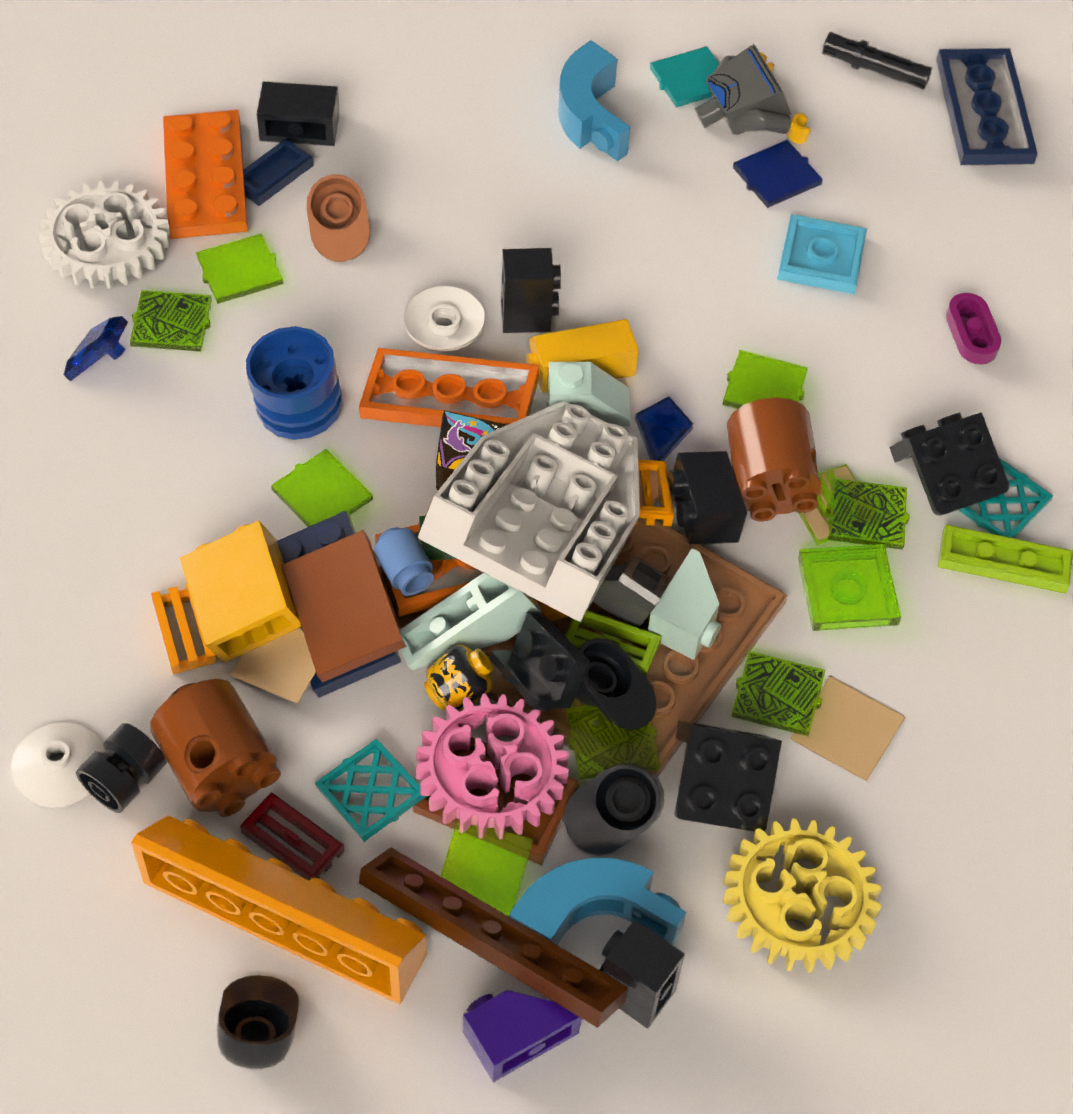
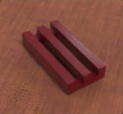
[240,792,345,881]

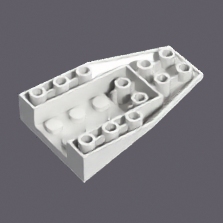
[418,401,640,622]

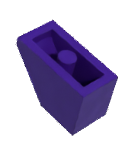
[463,990,581,1083]

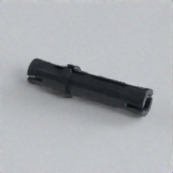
[822,31,933,90]

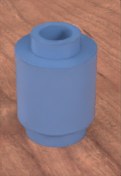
[374,527,434,596]

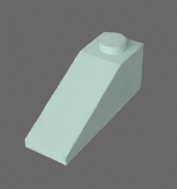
[400,573,543,670]

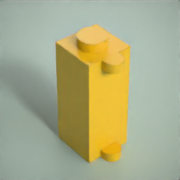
[526,319,639,393]

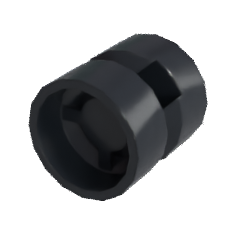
[76,723,167,813]

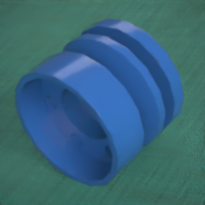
[246,326,343,440]

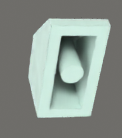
[547,362,631,425]
[648,548,721,660]

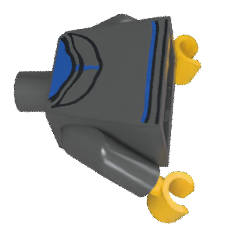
[695,44,811,144]

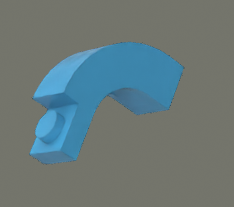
[558,40,630,161]
[509,858,686,945]

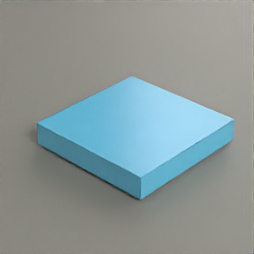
[777,214,867,294]

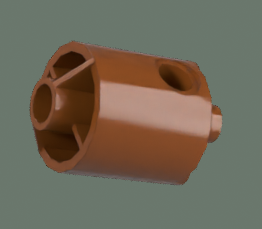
[727,397,821,522]
[150,678,281,817]

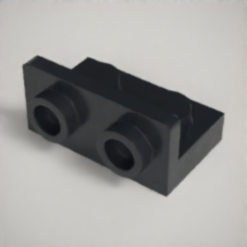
[489,612,590,711]

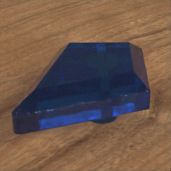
[63,316,128,381]
[635,396,693,461]

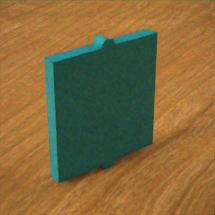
[650,46,720,108]

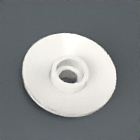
[404,286,485,351]
[12,722,105,808]

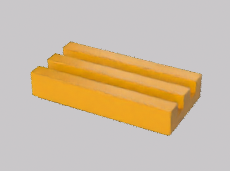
[635,460,674,527]
[151,584,217,674]

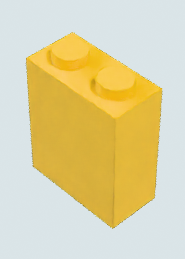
[180,520,301,663]

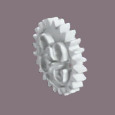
[38,180,170,289]

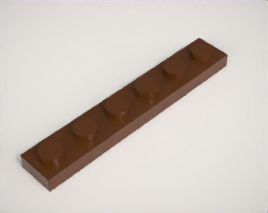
[359,847,629,1028]

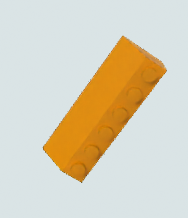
[131,815,427,1004]

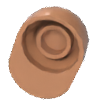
[307,174,370,262]

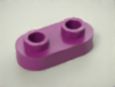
[946,293,1001,364]

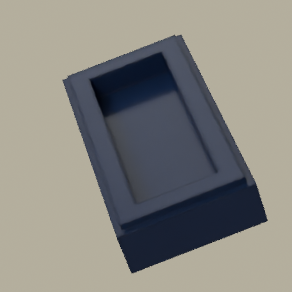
[243,138,314,206]

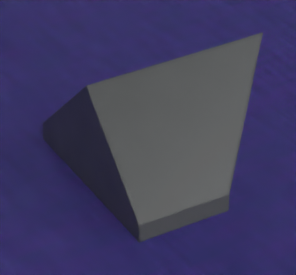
[592,554,670,628]

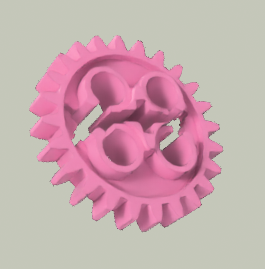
[416,694,569,839]

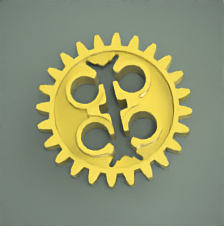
[723,818,881,973]

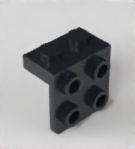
[889,412,1009,516]

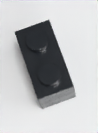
[256,81,340,146]
[501,248,561,333]
[667,451,748,545]
[600,920,685,1029]

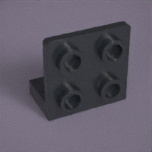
[674,720,782,832]

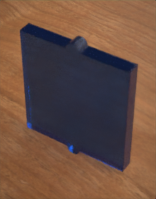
[733,140,823,208]

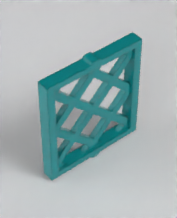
[958,458,1053,538]
[315,738,427,842]

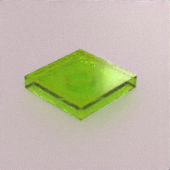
[798,544,901,631]

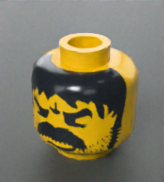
[424,644,493,712]

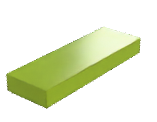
[938,524,1073,594]

